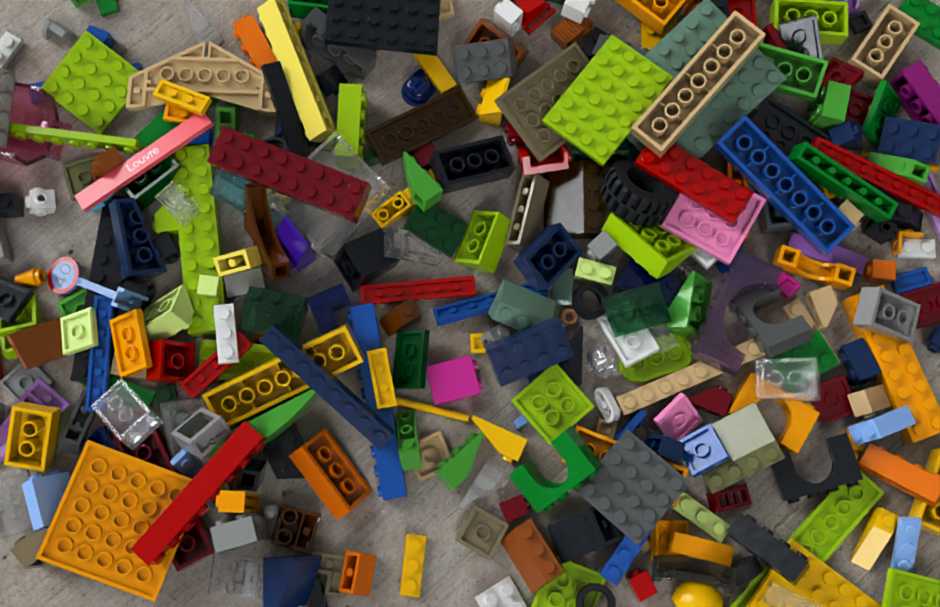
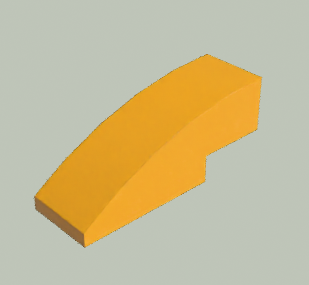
[669,531,734,567]

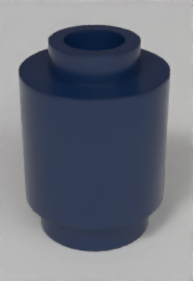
[925,324,940,354]

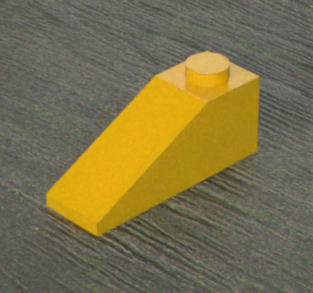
[471,415,527,464]
[850,507,900,571]

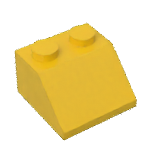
[476,77,510,126]

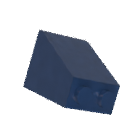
[263,555,322,607]

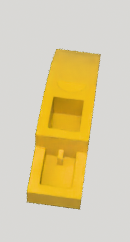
[370,170,436,229]

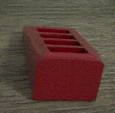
[706,484,752,513]

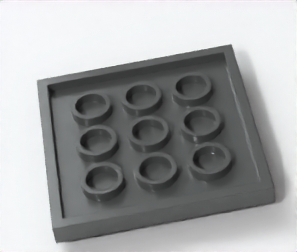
[575,429,691,546]

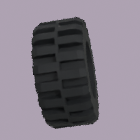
[600,158,677,227]

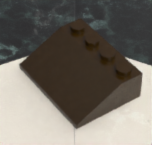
[543,160,603,239]

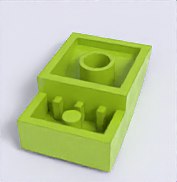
[0,291,43,360]

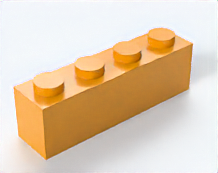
[216,490,260,513]

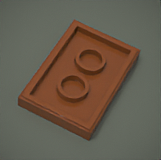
[7,316,66,371]

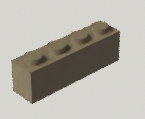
[505,173,550,252]

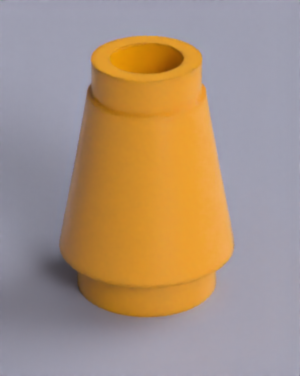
[14,268,47,286]

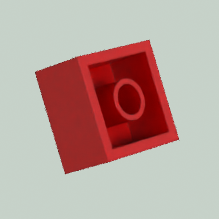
[146,339,195,384]

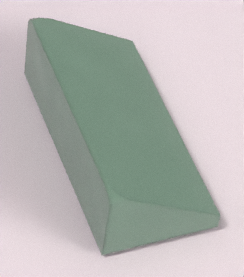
[552,268,573,308]

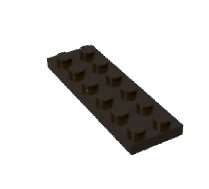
[364,86,478,167]

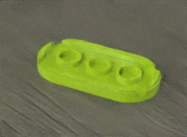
[618,333,693,383]

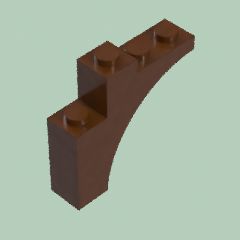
[243,183,290,281]

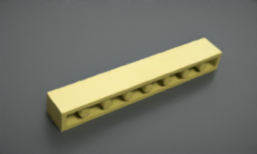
[257,0,336,143]

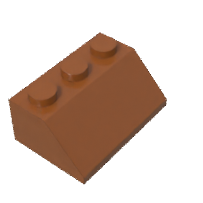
[464,18,530,68]
[501,518,567,594]

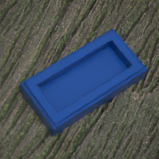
[891,267,933,295]

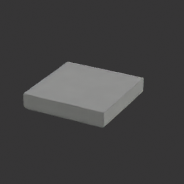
[0,362,55,403]

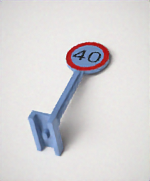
[48,257,149,313]

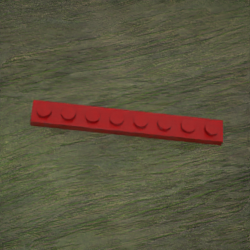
[812,136,940,218]

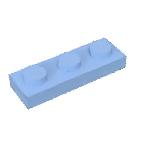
[890,517,922,573]

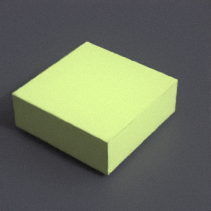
[196,274,220,297]

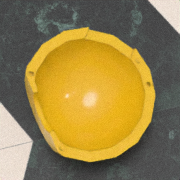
[672,578,723,607]

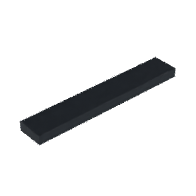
[260,61,313,161]

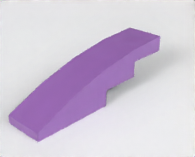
[788,232,867,276]

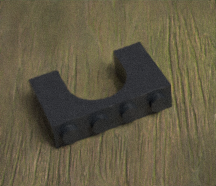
[770,433,863,504]

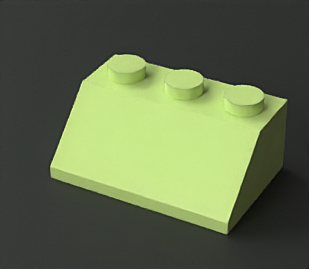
[143,284,194,342]

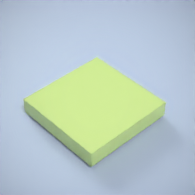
[60,307,99,356]

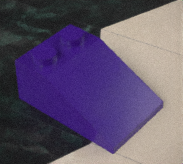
[276,215,317,272]

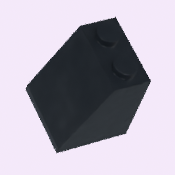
[334,228,401,292]

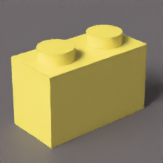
[213,245,263,277]

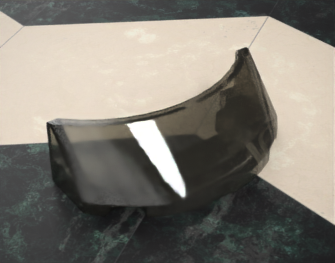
[651,555,737,594]

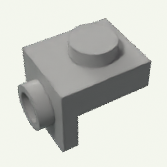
[480,323,512,346]

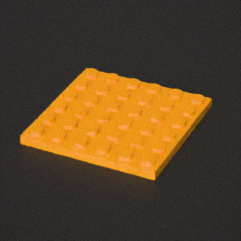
[36,440,192,602]

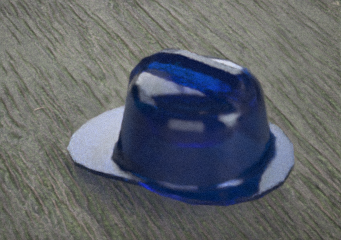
[401,69,437,107]

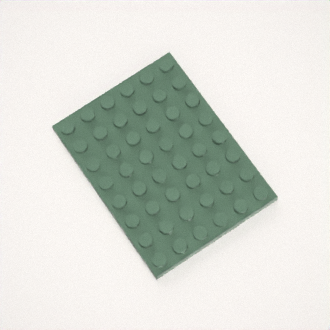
[626,0,787,159]

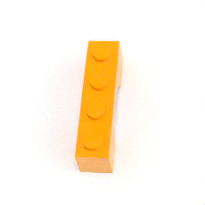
[771,244,857,291]

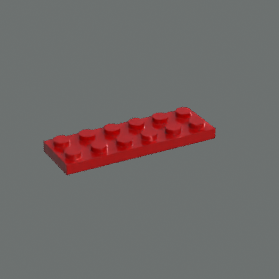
[634,144,754,225]

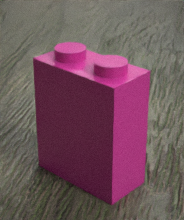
[426,355,483,406]

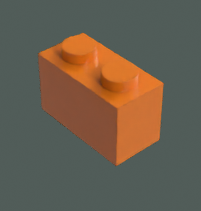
[338,550,377,596]

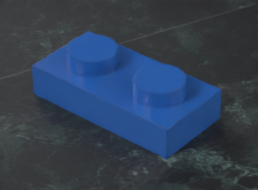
[613,408,647,441]

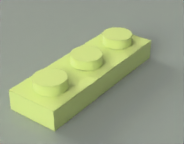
[670,492,730,543]

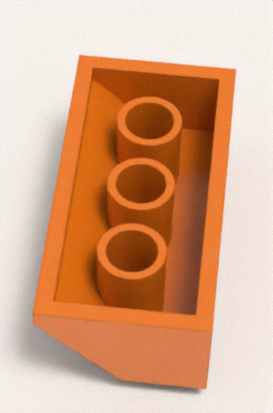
[289,428,372,520]

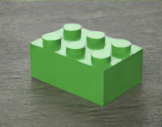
[805,80,851,136]

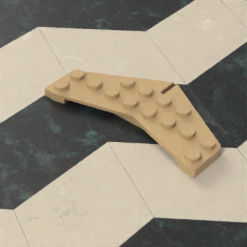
[126,41,277,115]

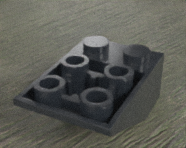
[547,507,622,564]

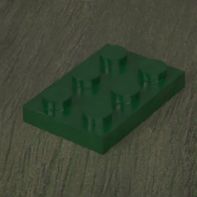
[402,203,469,258]
[393,329,430,390]

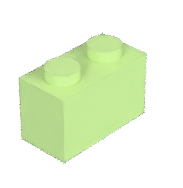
[573,257,617,290]

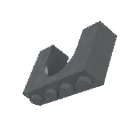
[728,276,812,359]

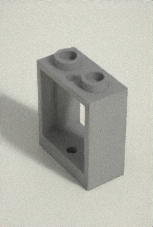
[170,407,233,459]

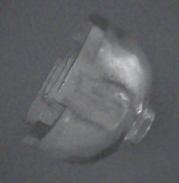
[585,340,620,380]

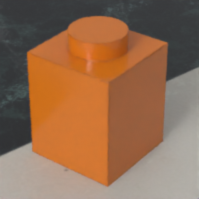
[864,259,896,284]

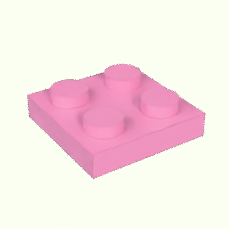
[653,392,703,441]

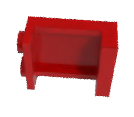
[517,145,571,175]

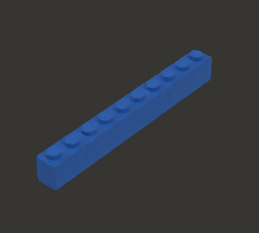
[348,303,407,501]

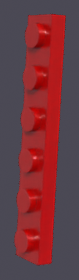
[360,275,476,305]

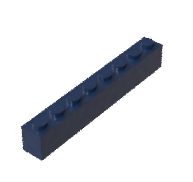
[259,323,395,450]

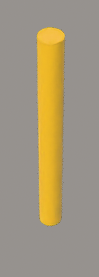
[396,396,470,422]

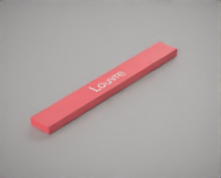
[75,113,214,212]

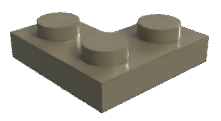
[311,551,346,598]

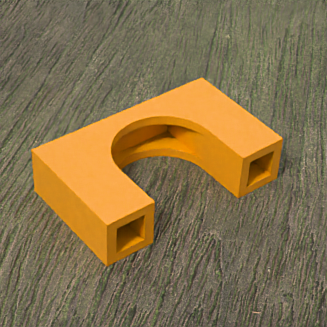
[725,372,820,455]

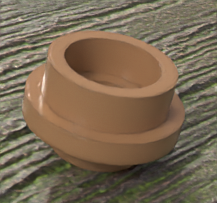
[560,308,579,327]

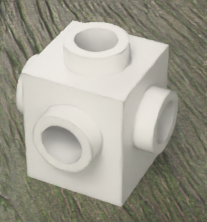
[25,187,56,216]

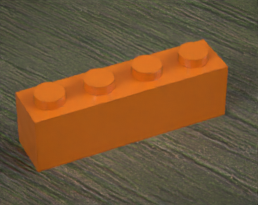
[232,14,277,71]
[858,443,940,508]

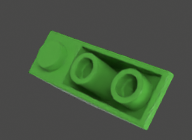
[402,151,443,211]
[866,152,931,186]
[396,409,423,471]
[434,432,483,490]

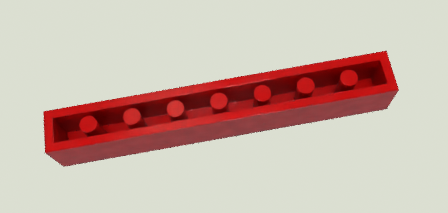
[131,421,267,566]

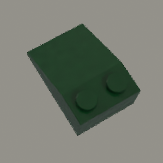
[123,155,181,210]

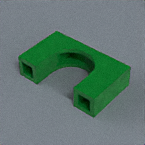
[508,426,602,514]

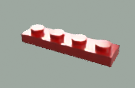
[179,331,253,400]

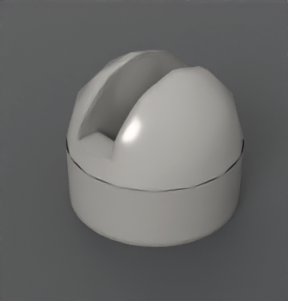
[262,505,279,520]

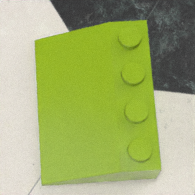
[601,212,698,279]

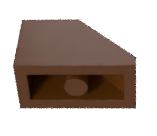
[379,298,422,337]

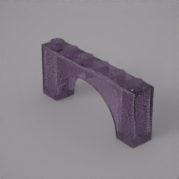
[690,250,783,377]

